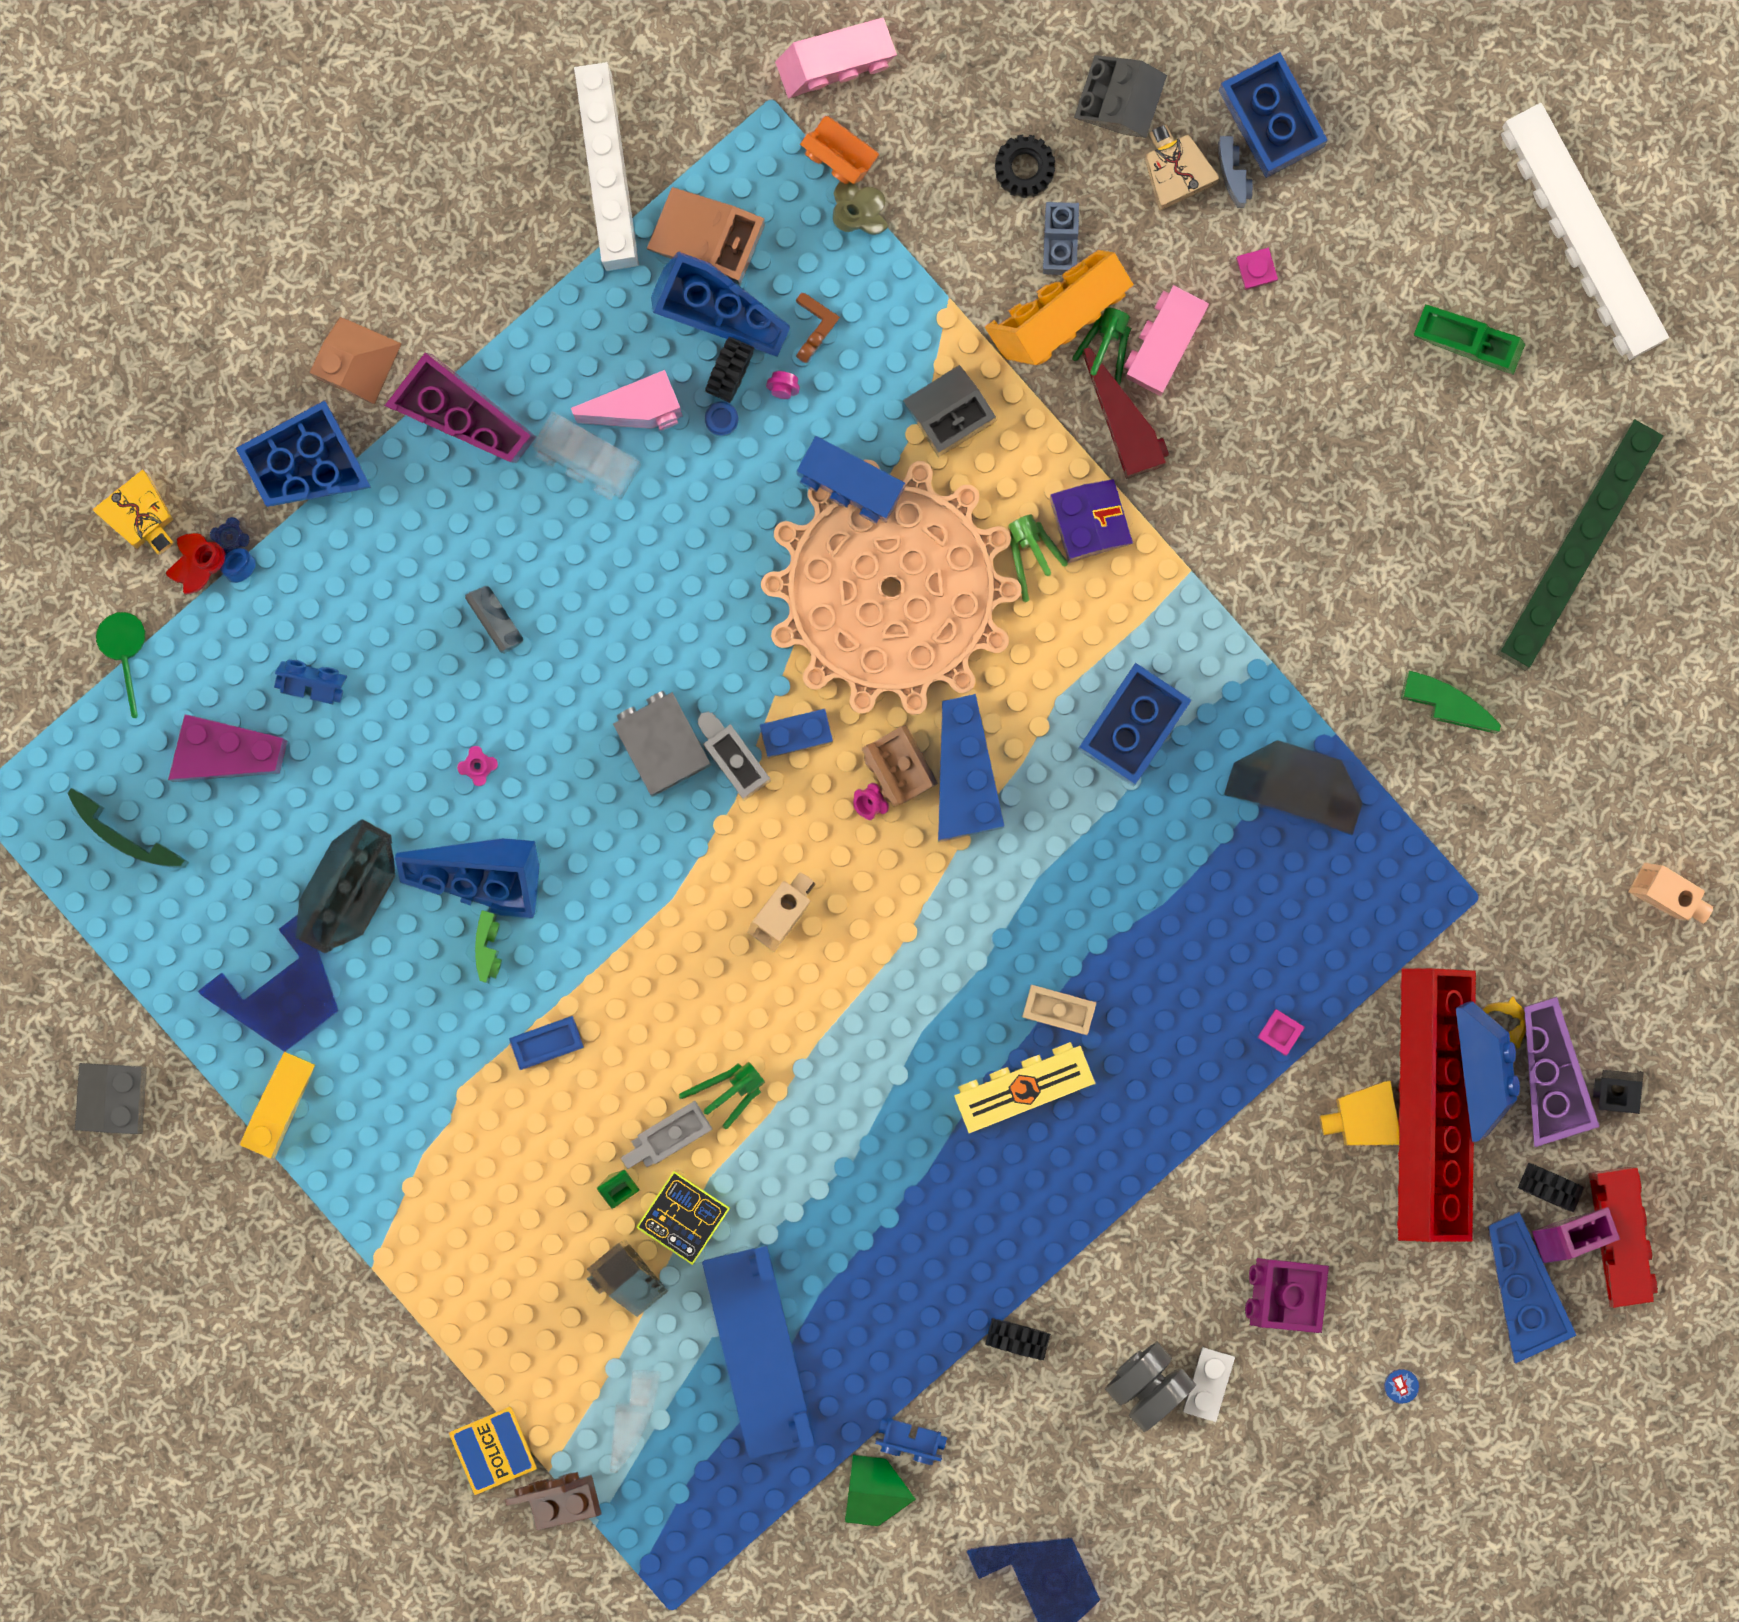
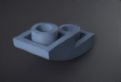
[1218,136,1253,208]
[1043,202,1079,275]

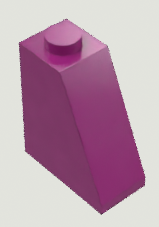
[1532,1207,1620,1263]

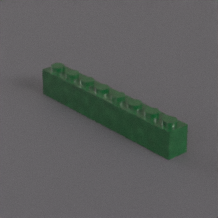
[1496,419,1664,671]

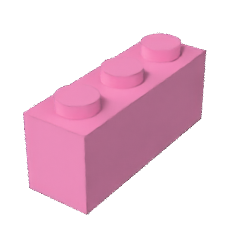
[1124,285,1209,396]

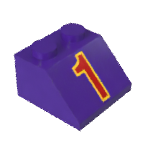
[1049,479,1133,563]

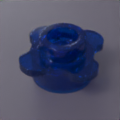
[210,517,250,555]

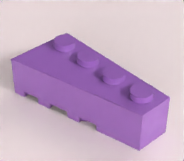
[1524,996,1599,1147]

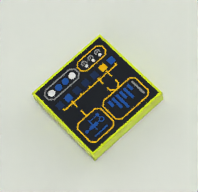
[636,1171,730,1265]

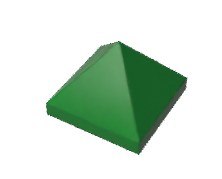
[597,1169,640,1209]

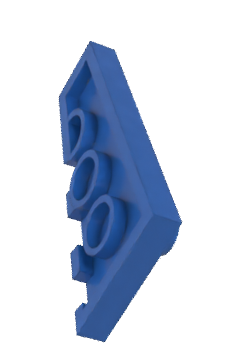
[1488,1212,1577,1364]

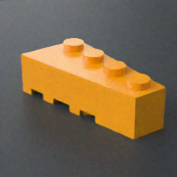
[985,250,1134,365]

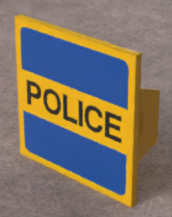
[449,1406,537,1495]

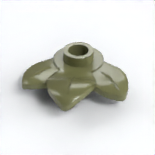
[833,181,888,235]

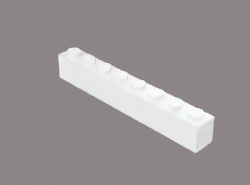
[1501,103,1669,361]

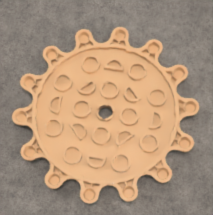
[761,460,1022,715]

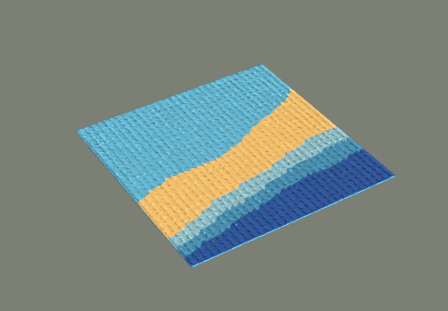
[0,99,1479,1610]

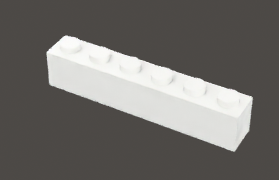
[574,62,639,271]

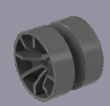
[1105,1341,1196,1432]

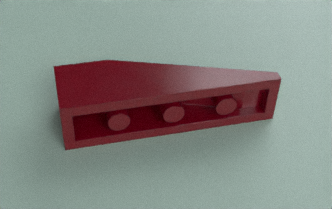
[1082,347,1169,479]

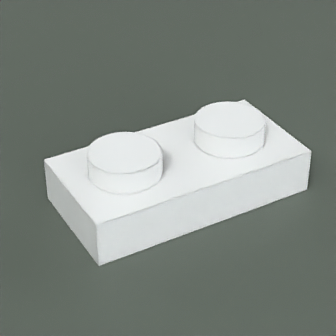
[1183,1347,1235,1422]

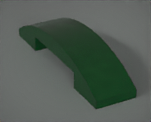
[67,788,189,868]

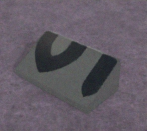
[465,586,523,654]

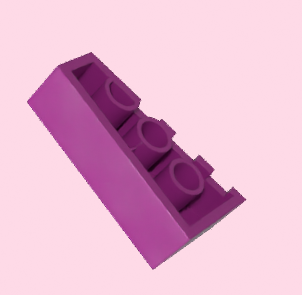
[384,352,537,463]

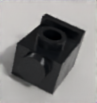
[1593,1070,1644,1114]

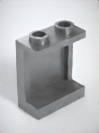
[613,691,712,797]

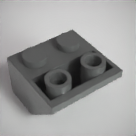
[1074,55,1167,138]
[903,365,996,458]

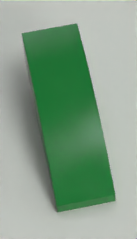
[1414,304,1525,375]
[1401,670,1501,734]

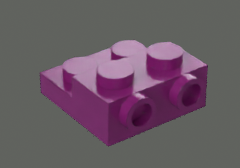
[1245,1258,1329,1333]

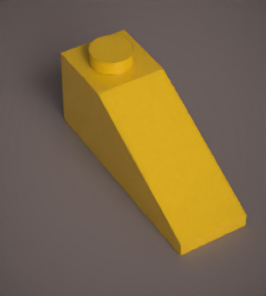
[240,1052,315,1159]

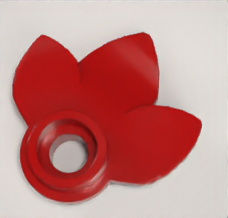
[165,533,225,595]

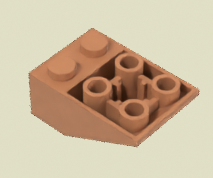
[647,187,765,286]

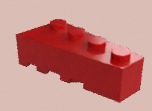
[1588,1167,1658,1308]

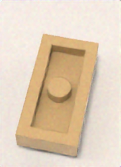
[1022,985,1096,1035]

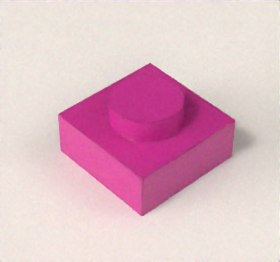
[1236,247,1278,290]
[1257,1009,1305,1056]

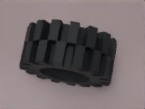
[995,134,1055,198]
[705,337,754,403]
[1518,1163,1585,1213]
[985,1318,1051,1360]

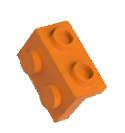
[800,116,879,184]

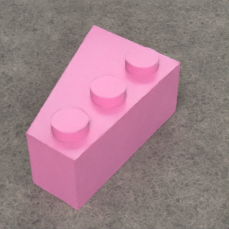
[775,17,897,99]

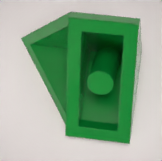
[845,1455,916,1526]

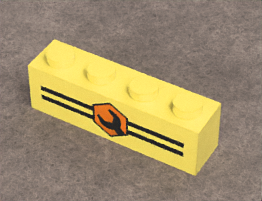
[954,1042,1095,1133]

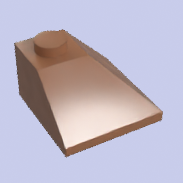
[310,317,402,405]

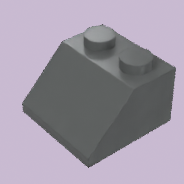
[75,1063,147,1134]

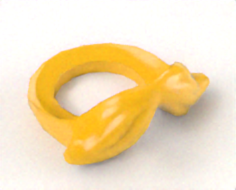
[1482,996,1526,1049]

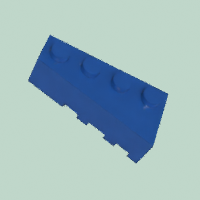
[938,694,1005,842]

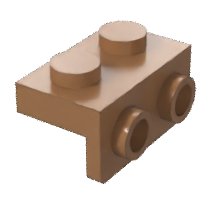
[862,725,938,807]

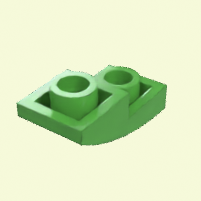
[475,910,502,983]

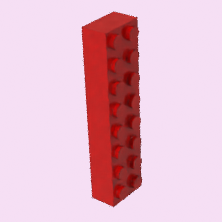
[1397,968,1476,1242]

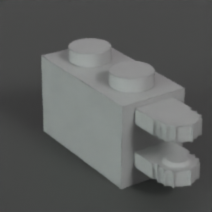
[697,711,771,801]

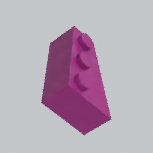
[168,714,288,782]

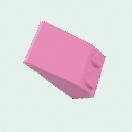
[571,370,683,430]

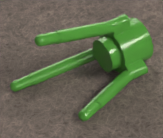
[1008,514,1068,602]

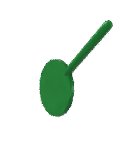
[96,612,145,718]

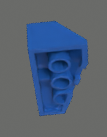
[651,252,790,357]
[395,838,539,918]

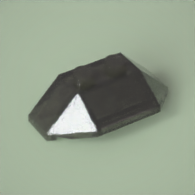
[1224,740,1363,836]
[296,819,396,953]

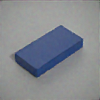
[509,1016,584,1070]

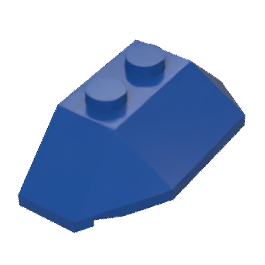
[1456,1002,1520,1142]

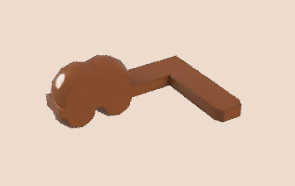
[796,292,840,363]

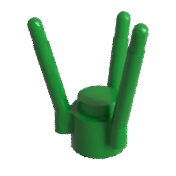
[1072,307,1132,385]
[679,1062,765,1129]

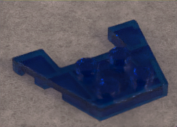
[198,911,340,1052]
[966,1537,1100,1622]

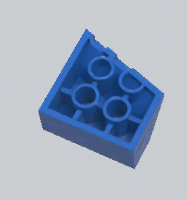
[236,400,371,507]

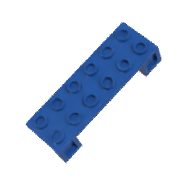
[702,1245,815,1459]

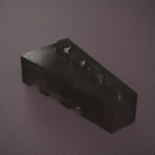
[587,1239,668,1317]

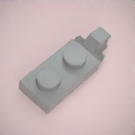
[621,1101,713,1169]

